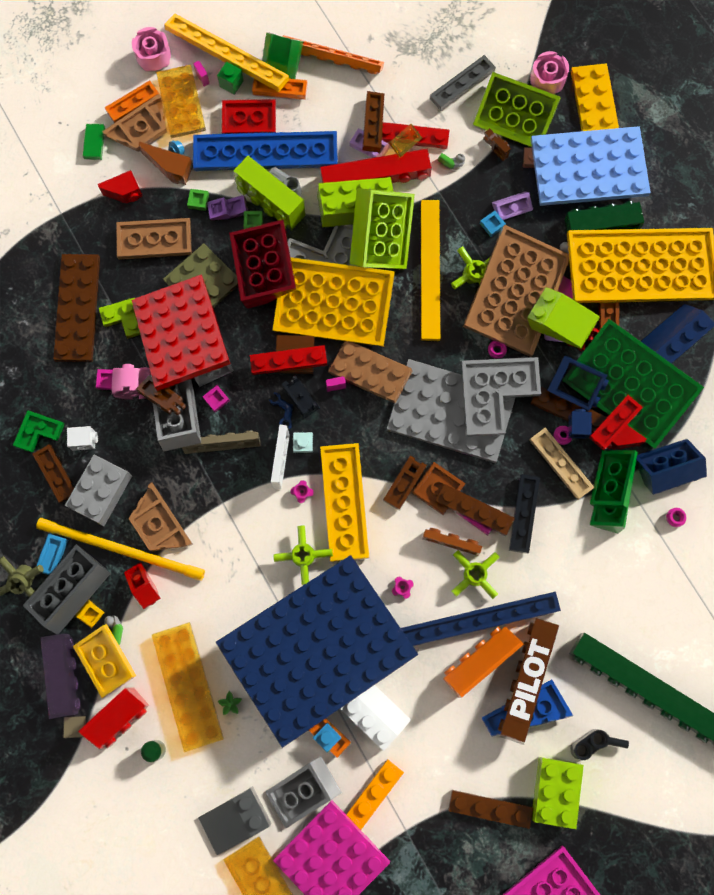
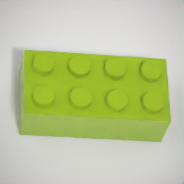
[233,156,306,231]
[317,177,394,227]

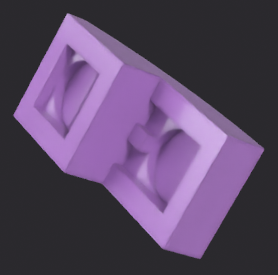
[207,195,248,220]

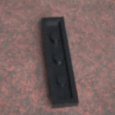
[509,474,540,554]

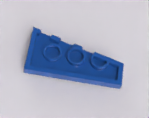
[482,679,573,737]

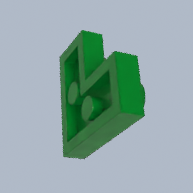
[13,411,65,453]

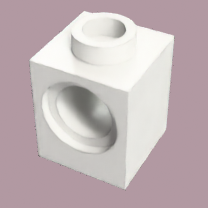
[67,426,98,451]

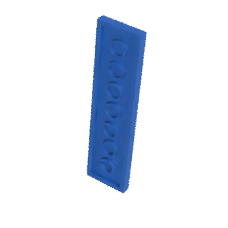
[193,131,338,171]

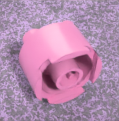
[132,27,171,71]
[530,51,569,94]
[112,364,151,400]

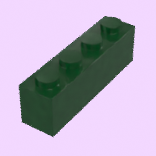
[564,201,644,232]

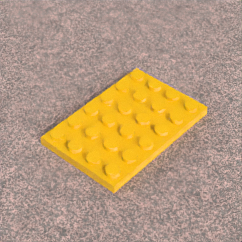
[273,258,395,347]

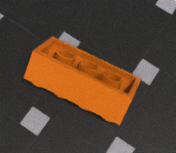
[443,626,524,698]

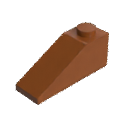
[139,142,193,185]

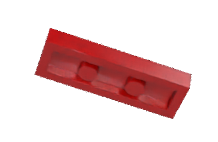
[589,395,643,450]

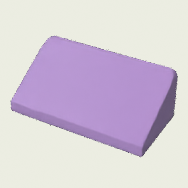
[492,192,533,220]

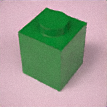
[217,62,244,95]

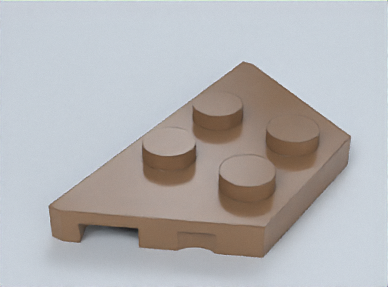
[102,94,167,152]
[129,483,193,551]

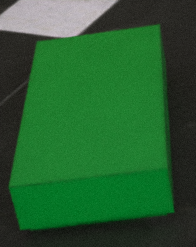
[83,124,105,160]

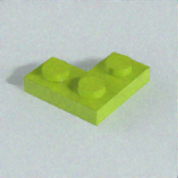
[99,298,141,339]

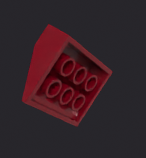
[229,220,296,309]

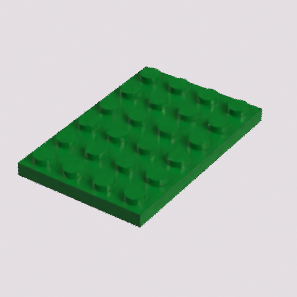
[562,319,704,448]

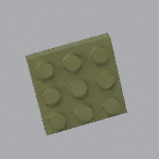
[163,243,238,308]

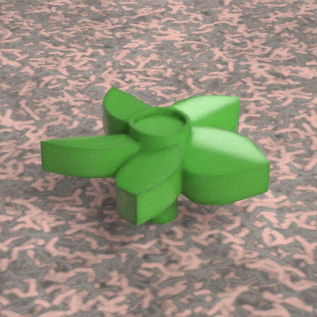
[218,691,242,715]

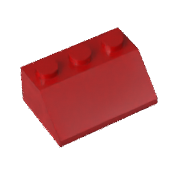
[78,687,150,749]

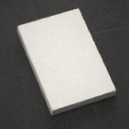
[271,425,290,490]

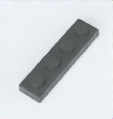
[429,55,496,111]

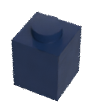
[568,409,592,439]

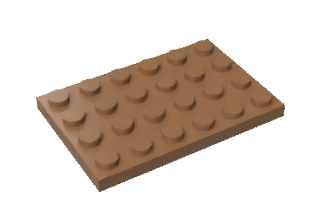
[463,225,569,357]

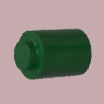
[141,740,166,762]

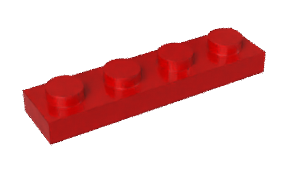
[382,122,450,149]
[250,345,327,375]

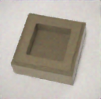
[63,716,86,738]

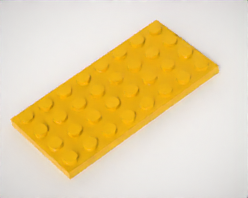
[567,228,714,303]

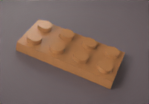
[116,218,192,259]
[328,341,413,403]

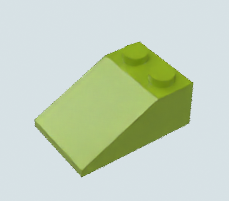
[527,287,600,349]

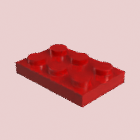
[222,99,276,134]

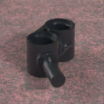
[570,729,629,760]

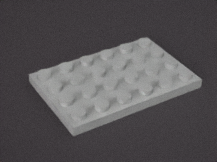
[386,359,515,463]

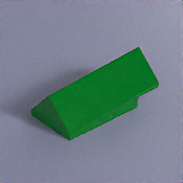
[590,450,637,534]

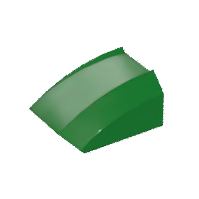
[262,32,304,79]

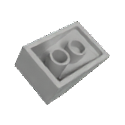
[266,757,342,828]

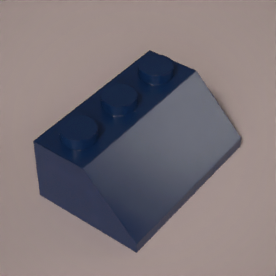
[636,439,707,495]

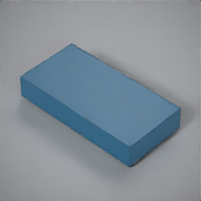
[36,533,68,575]

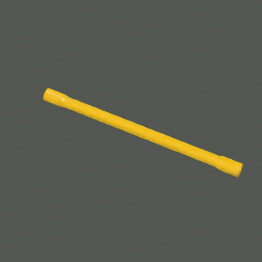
[36,518,205,581]

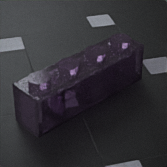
[40,633,81,719]

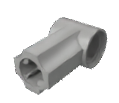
[269,167,302,196]

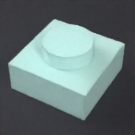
[293,432,313,453]

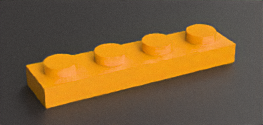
[346,759,404,830]

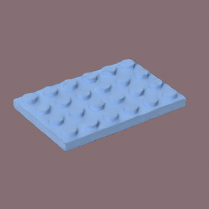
[531,126,650,206]

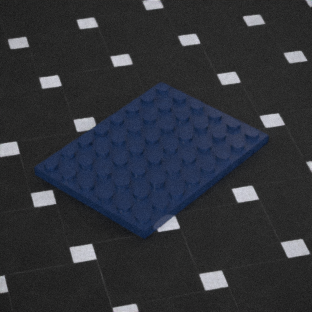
[215,555,419,748]

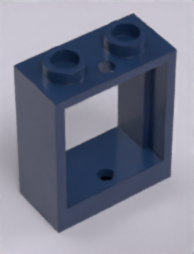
[547,355,609,411]

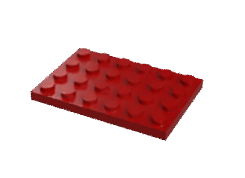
[132,274,230,391]

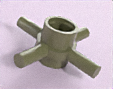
[0,556,44,598]

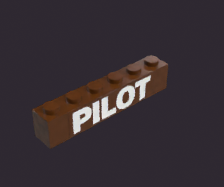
[498,618,559,745]

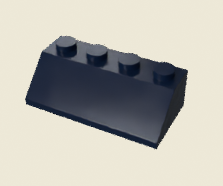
[641,304,714,364]

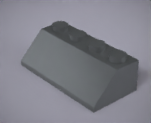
[23,544,111,635]

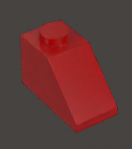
[97,170,143,203]
[607,425,647,450]
[124,562,161,609]

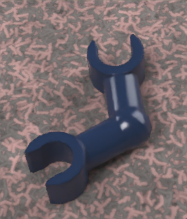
[269,392,294,430]

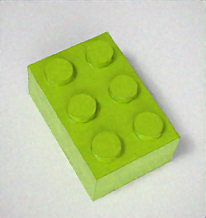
[531,757,584,829]

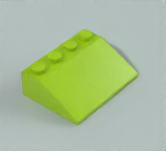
[473,72,561,147]
[350,188,415,269]

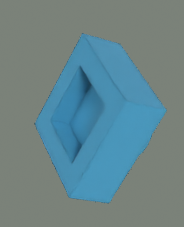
[480,211,506,237]
[313,723,342,752]

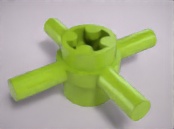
[451,246,490,289]
[273,525,333,585]
[451,550,500,599]

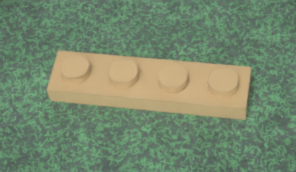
[529,428,594,500]

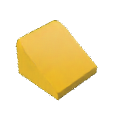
[75,600,104,628]

